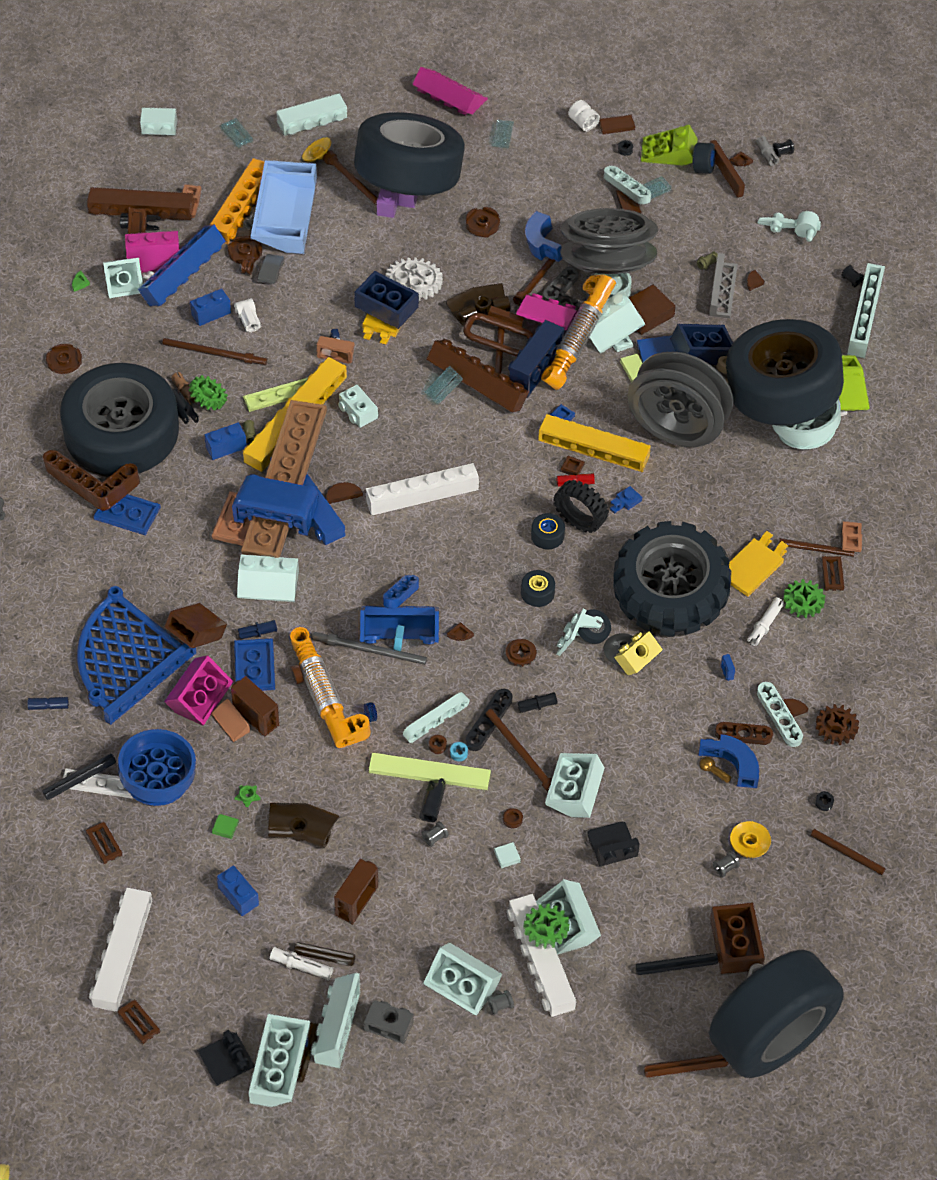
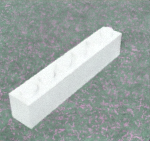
[366,463,479,516]
[89,888,152,1012]
[506,894,576,1017]

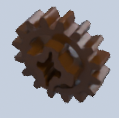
[815,704,859,745]

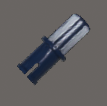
[238,620,277,639]

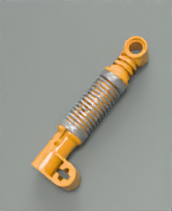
[541,274,616,390]
[290,627,371,748]

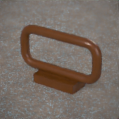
[463,306,534,356]

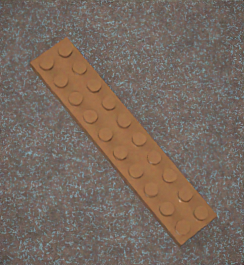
[241,400,327,558]

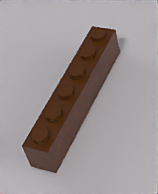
[87,187,194,220]
[426,339,529,412]

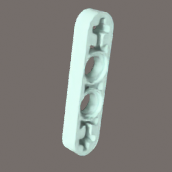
[604,166,651,204]
[757,682,803,747]
[403,692,470,743]

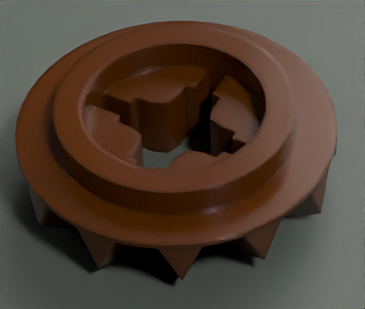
[506,639,537,667]

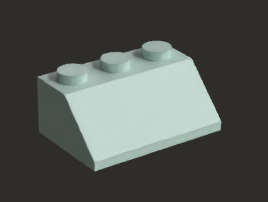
[588,290,645,353]
[237,554,299,602]
[545,753,604,818]
[536,880,601,955]
[423,943,502,1015]

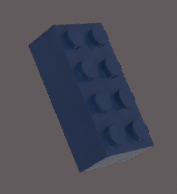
[508,320,564,398]

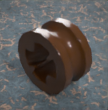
[241,258,254,275]
[429,735,447,754]

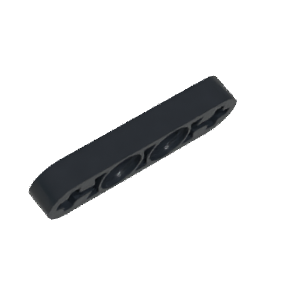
[466,689,513,751]

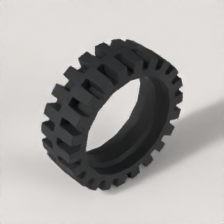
[553,480,609,533]

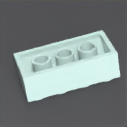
[311,973,360,1068]
[249,1014,310,1107]

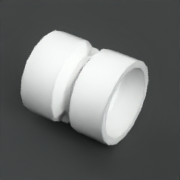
[568,100,600,132]

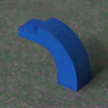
[525,211,563,262]
[698,734,759,788]

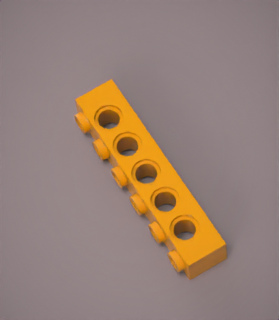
[210,158,265,244]

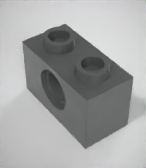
[364,1000,414,1044]

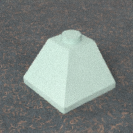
[103,258,143,298]

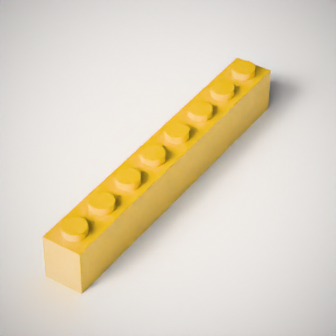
[243,357,347,472]

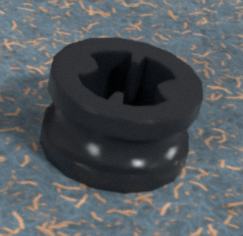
[618,140,633,156]
[815,791,834,811]

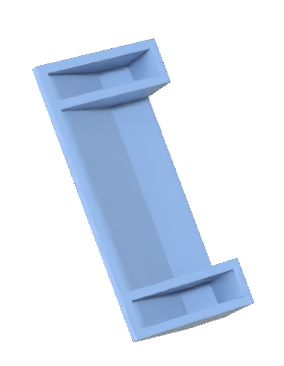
[251,160,317,254]

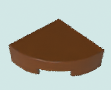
[729,151,753,166]
[747,270,765,291]
[447,622,474,641]
[783,698,808,717]

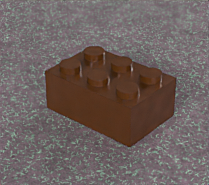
[710,903,765,974]

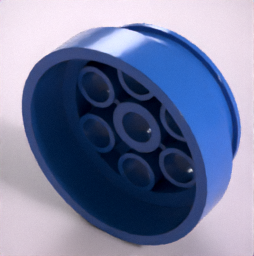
[118,729,196,806]

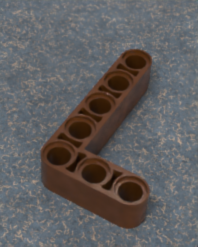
[43,450,140,510]

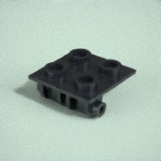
[197,1030,255,1086]

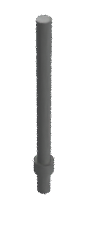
[313,632,427,665]

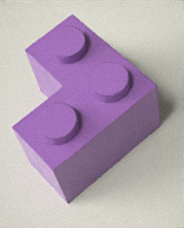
[377,189,417,218]

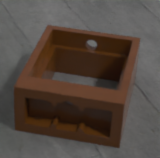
[231,676,279,737]
[334,859,378,925]

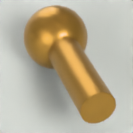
[699,757,731,783]

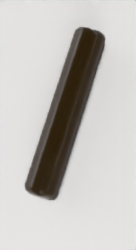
[294,942,356,966]
[296,1022,319,1083]

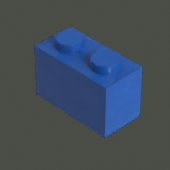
[190,288,231,326]
[204,422,247,460]
[217,865,259,916]

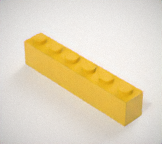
[538,414,651,472]

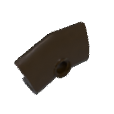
[446,283,510,326]
[268,803,339,849]

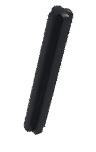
[42,753,116,800]
[636,953,718,975]

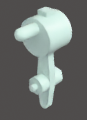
[758,211,821,242]

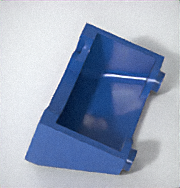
[232,474,319,536]

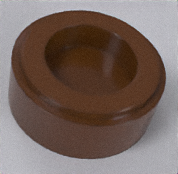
[290,664,304,684]
[503,808,523,828]

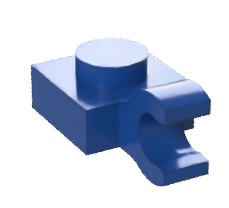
[610,486,643,514]

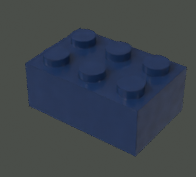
[354,271,419,329]
[670,324,733,365]

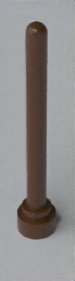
[322,150,378,205]
[513,258,556,306]

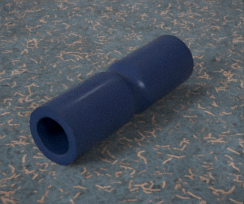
[28,697,69,710]

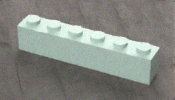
[847,263,885,358]

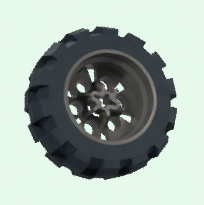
[613,521,732,637]

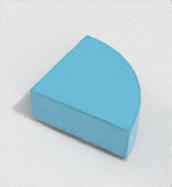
[393,625,405,651]

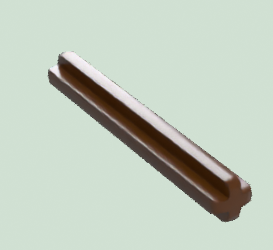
[644,1054,728,1078]

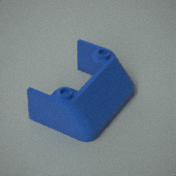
[360,606,439,644]

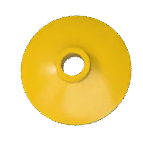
[302,137,332,162]
[730,821,771,858]

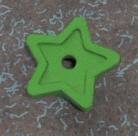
[234,785,261,807]

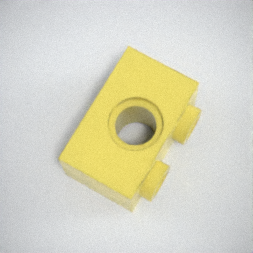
[614,631,663,675]

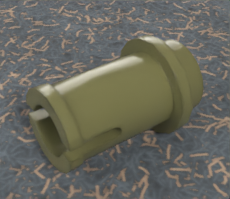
[696,251,718,270]
[243,420,257,444]

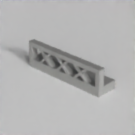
[709,253,738,318]

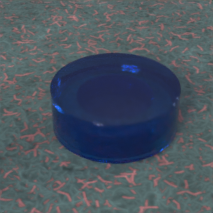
[364,702,377,723]

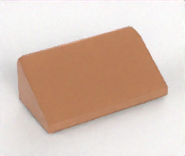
[317,336,355,364]
[211,698,250,742]

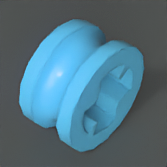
[450,742,468,762]

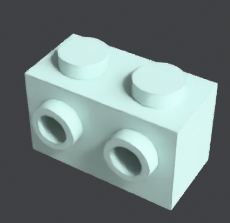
[140,108,177,135]
[338,385,378,428]

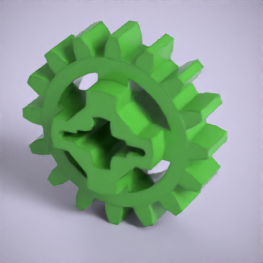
[188,375,228,410]
[783,579,826,618]
[524,903,570,949]

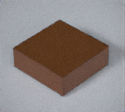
[560,456,585,475]

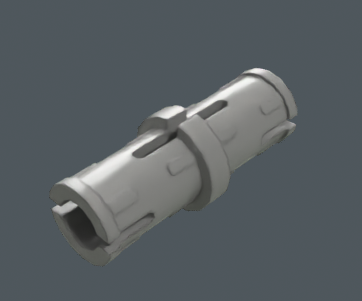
[756,136,779,166]

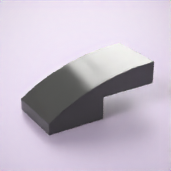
[258,254,284,284]

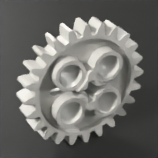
[386,258,443,301]

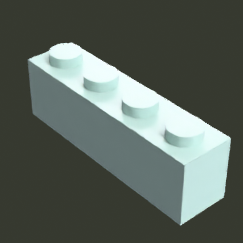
[277,93,347,136]

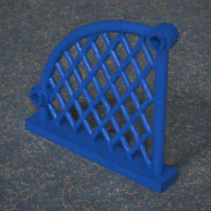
[77,586,196,725]

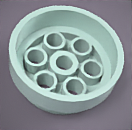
[772,399,841,449]

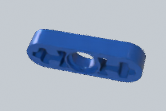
[383,575,419,608]

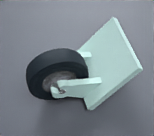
[556,608,611,656]

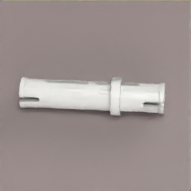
[747,597,784,646]
[270,947,333,980]

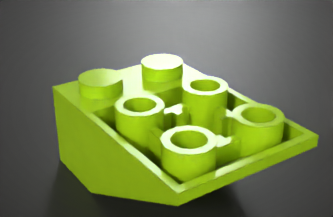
[641,124,697,166]
[839,355,870,411]

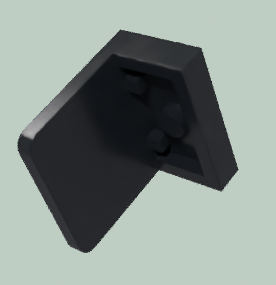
[587,821,640,867]

